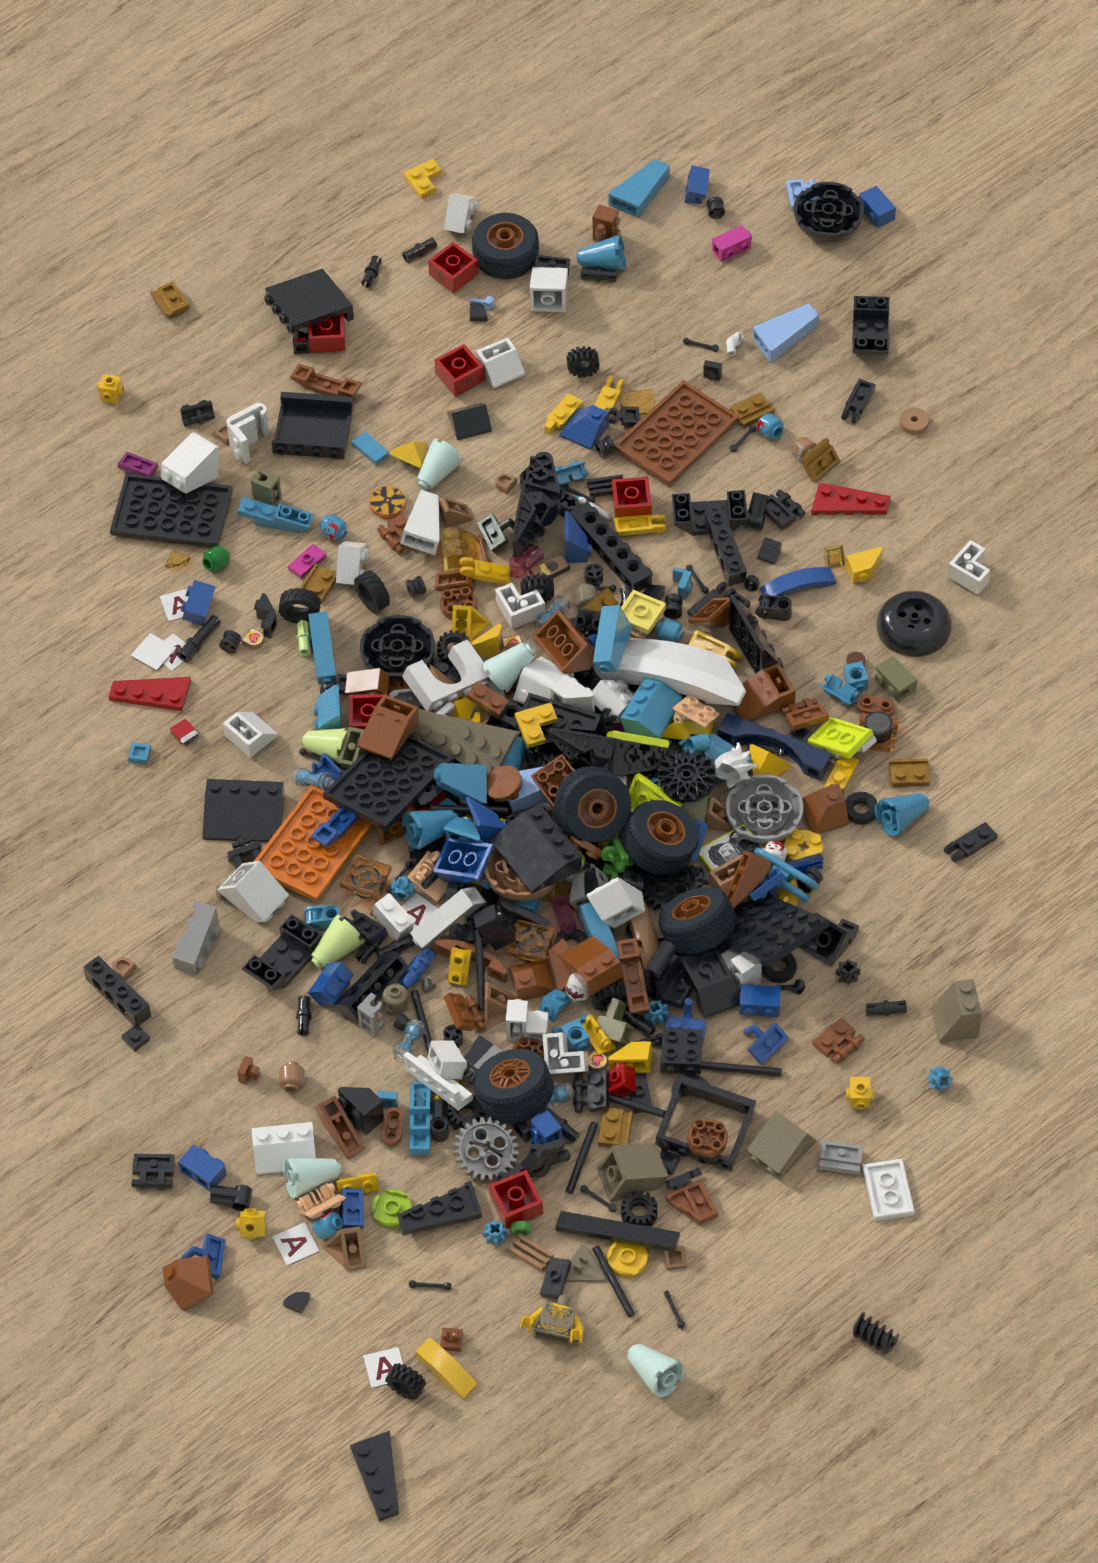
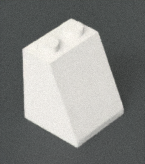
[530,267,568,312]
[161,432,219,493]
[218,861,289,923]

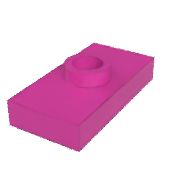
[288,544,327,579]

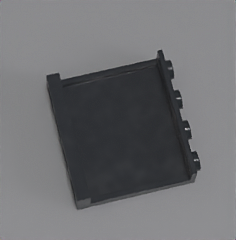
[264,268,354,339]
[272,392,353,459]

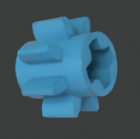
[391,876,415,901]
[645,1000,670,1026]
[926,1065,953,1092]
[482,1220,508,1247]

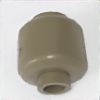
[573,583,598,609]
[383,984,409,1013]

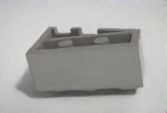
[173,900,221,975]

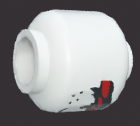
[565,974,590,1001]

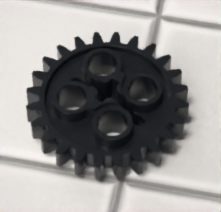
[641,864,703,911]

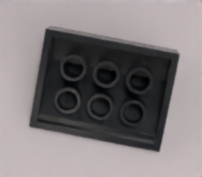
[729,594,783,674]
[202,779,285,842]
[490,804,582,894]

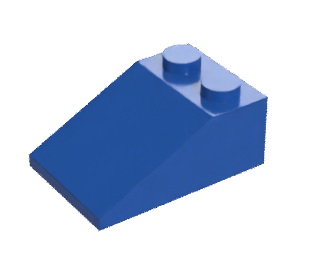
[433,837,494,885]

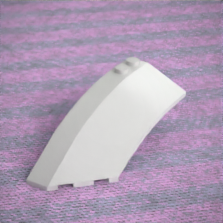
[593,638,746,706]

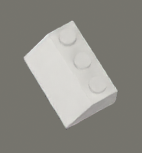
[252,1122,316,1175]

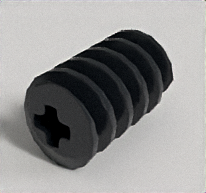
[853,1312,899,1355]

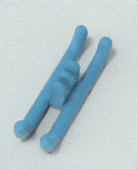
[754,848,818,903]

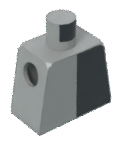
[570,863,608,910]
[462,1034,503,1084]

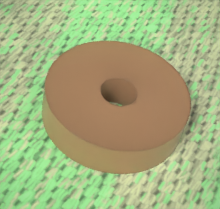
[900,408,929,435]

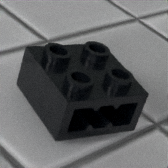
[661,1028,703,1075]

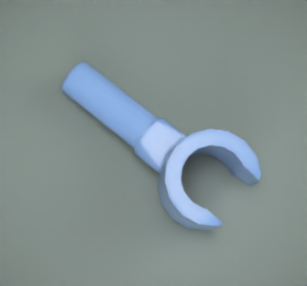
[470,296,495,310]

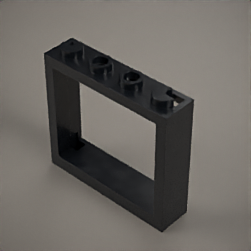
[655,1075,757,1171]

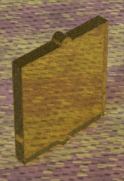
[620,389,655,415]

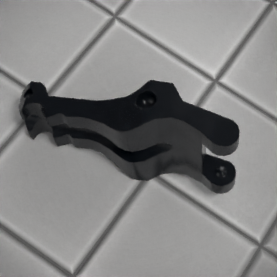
[497,1139,571,1181]

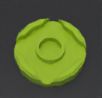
[372,1189,412,1228]

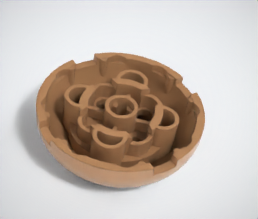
[483,848,557,902]

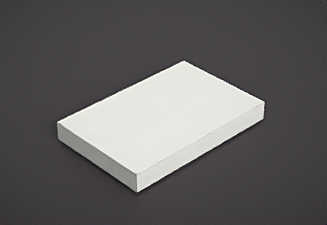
[862,1159,915,1221]

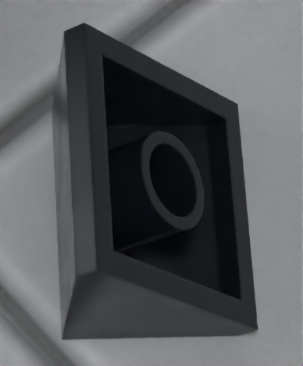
[447,403,492,440]
[799,912,849,966]

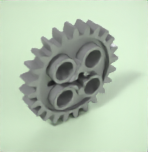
[453,1117,519,1183]

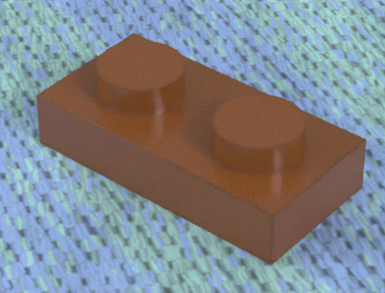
[466,681,509,718]

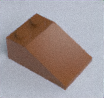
[560,935,624,996]

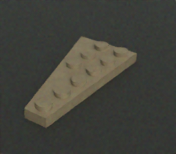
[413,709,520,777]

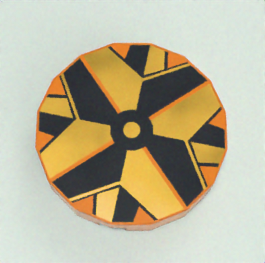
[369,486,406,519]

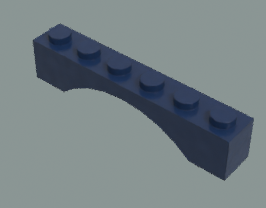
[717,712,832,781]

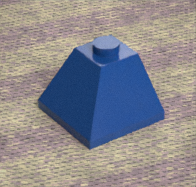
[560,405,609,450]
[565,511,591,563]
[465,797,506,844]

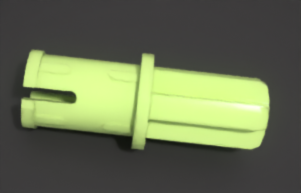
[296,620,311,656]

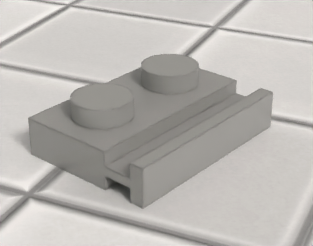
[819,1140,863,1175]

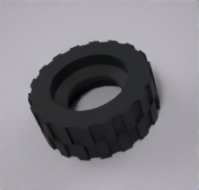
[354,570,390,613]
[278,588,321,623]

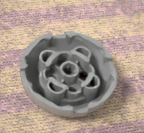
[726,774,803,844]

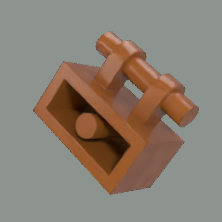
[592,204,621,243]

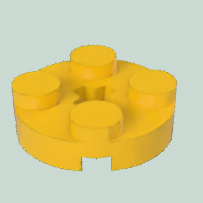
[784,829,823,867]

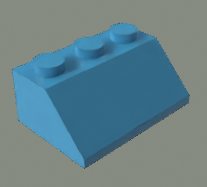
[620,678,683,739]

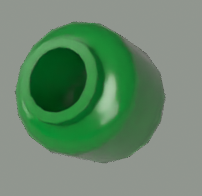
[202,546,230,573]

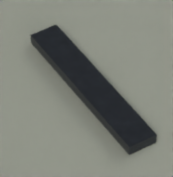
[555,1211,680,1252]

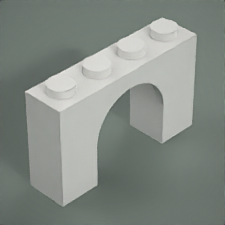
[402,640,491,711]

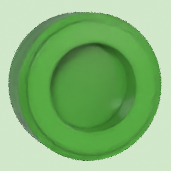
[511,1221,531,1236]

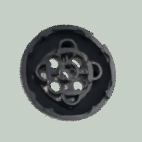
[794,182,864,242]
[876,591,952,657]
[360,615,435,681]

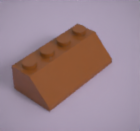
[533,610,595,674]

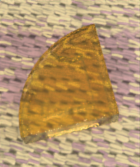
[165,550,190,568]

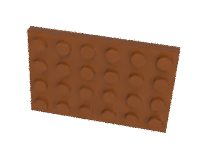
[615,380,739,486]

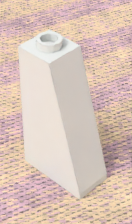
[400,490,439,555]
[410,887,486,948]

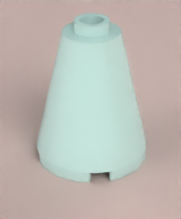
[417,438,463,490]
[483,642,536,692]
[283,1158,342,1198]
[627,1344,685,1398]

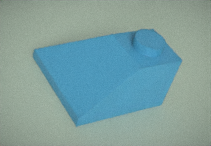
[444,817,484,843]

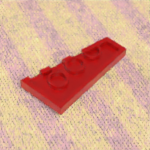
[811,482,891,515]
[108,677,191,711]

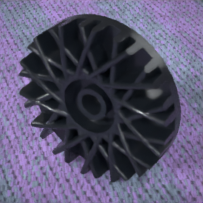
[658,749,716,802]

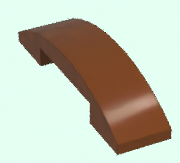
[290,363,362,397]
[617,938,650,1014]
[435,939,507,983]

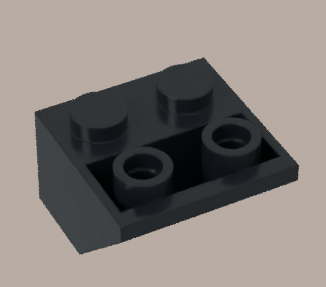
[338,1087,384,1135]

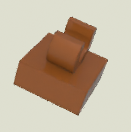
[237,1056,260,1084]
[440,1328,463,1352]

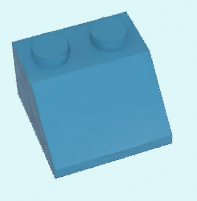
[314,685,342,730]

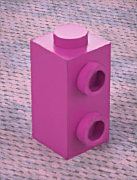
[712,225,752,262]

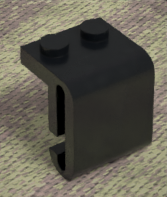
[643,941,694,1009]

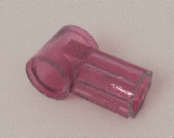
[509,545,544,579]
[552,895,577,934]

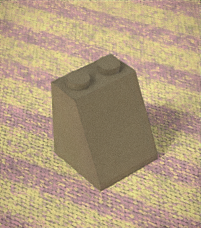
[932,979,982,1043]
[747,1110,816,1176]
[597,1143,668,1202]

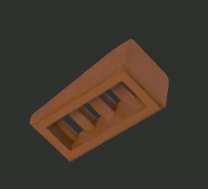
[435,570,475,591]

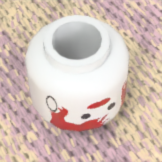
[763,841,787,868]

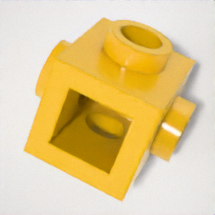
[97,374,124,404]
[846,1077,875,1110]
[236,1208,266,1240]

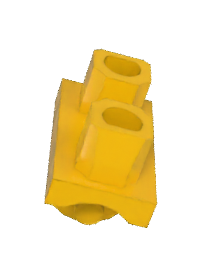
[447,947,472,986]

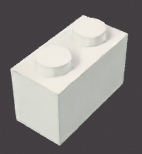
[372,893,415,940]
[427,1041,467,1079]

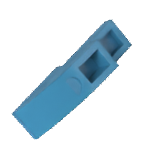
[237,497,314,531]

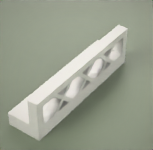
[403,1052,473,1110]

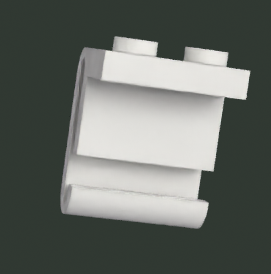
[226,403,269,465]
[513,657,574,704]

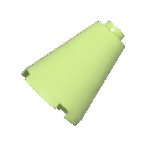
[302,728,348,765]
[311,915,365,969]

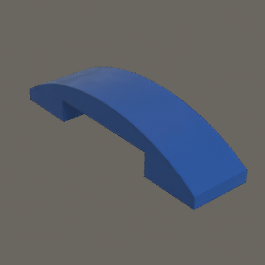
[760,567,836,602]
[311,808,359,847]

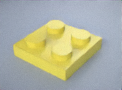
[621,590,666,634]

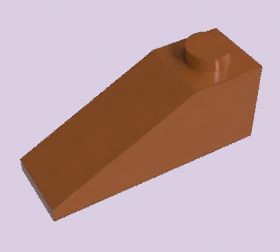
[727,851,772,908]
[314,1096,365,1158]

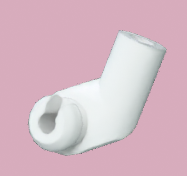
[726,332,744,357]

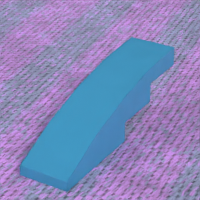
[409,1081,431,1155]

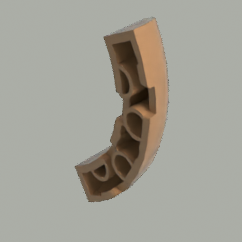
[629,899,659,975]

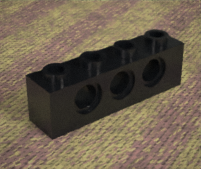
[704,509,747,586]
[488,699,561,755]
[334,951,409,1020]
[83,955,151,1026]

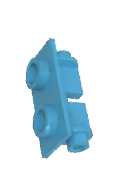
[555,461,589,486]
[819,674,860,705]

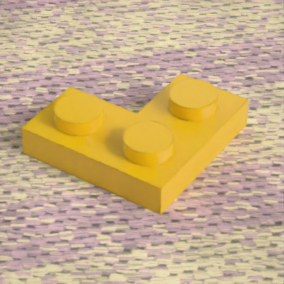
[403,159,442,199]
[515,703,557,749]

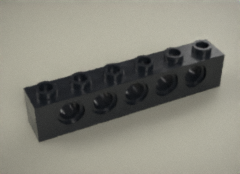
[570,502,653,592]

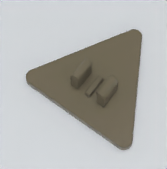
[566,1244,605,1282]

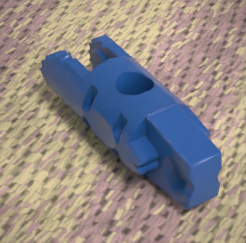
[397,947,436,988]

